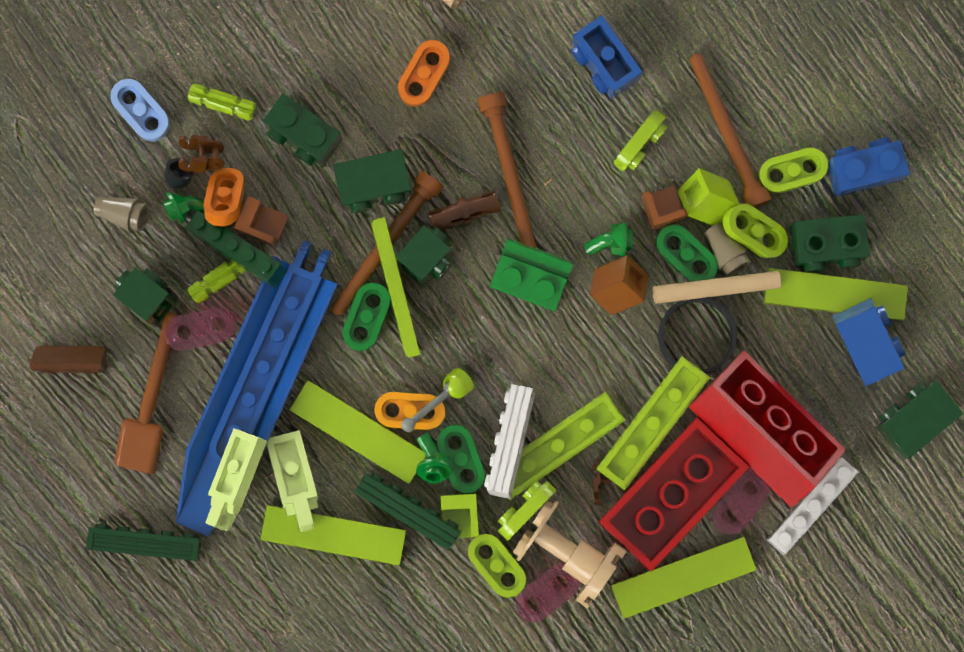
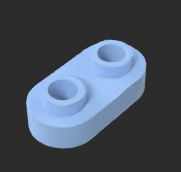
[111,79,170,142]

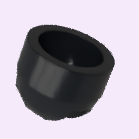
[164,158,193,189]

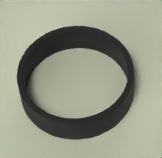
[658,297,737,374]

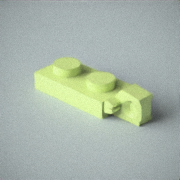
[205,428,267,531]
[267,430,318,533]

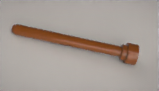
[690,53,773,208]
[477,92,536,248]
[331,170,444,316]

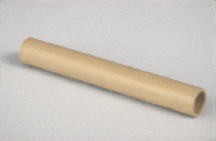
[653,271,781,304]

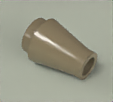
[94,195,149,232]
[704,223,751,277]

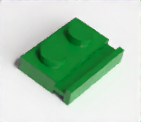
[490,238,574,312]

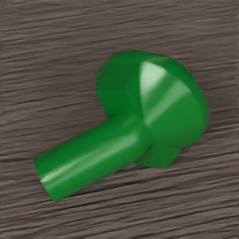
[162,192,205,224]
[584,222,633,257]
[416,432,452,484]

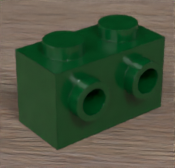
[262,93,343,168]
[333,149,412,214]
[790,214,870,272]
[395,225,452,288]
[113,267,178,328]
[876,380,963,460]

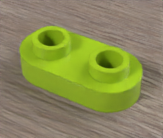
[613,109,668,172]
[758,148,828,194]
[723,204,788,258]
[498,480,557,541]
[468,534,526,598]

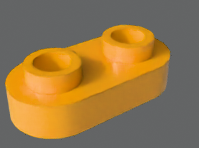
[374,392,445,430]

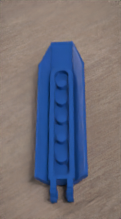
[176,240,338,536]

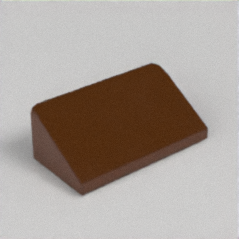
[29,346,106,374]

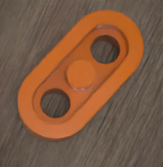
[398,40,450,107]
[203,168,245,226]

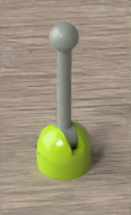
[401,367,474,432]

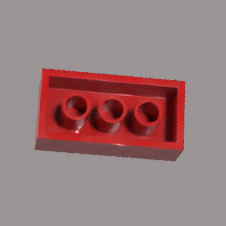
[689,350,846,508]
[597,418,749,572]

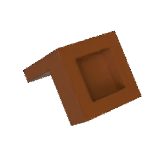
[640,186,688,231]
[234,196,289,248]
[590,255,649,315]

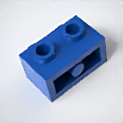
[570,15,642,100]
[828,137,910,197]
[833,298,906,386]

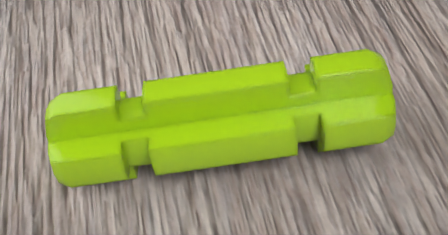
[188,83,256,121]
[188,261,246,304]

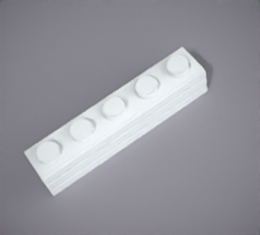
[484,384,535,499]
[767,458,859,555]

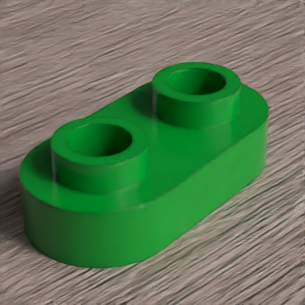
[656,225,718,282]
[342,283,391,352]
[437,425,485,494]

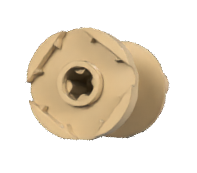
[513,500,627,608]

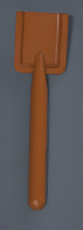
[114,312,178,474]

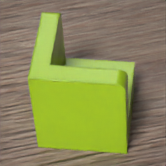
[677,168,739,226]
[441,494,479,538]

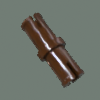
[428,190,501,231]

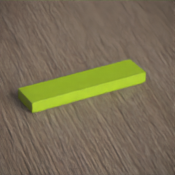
[371,217,420,358]
[763,268,908,321]
[596,356,710,491]
[289,380,426,484]
[490,391,626,501]
[260,505,407,565]
[611,537,757,619]

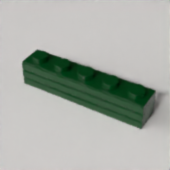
[186,211,287,289]
[355,472,462,551]
[86,523,202,561]

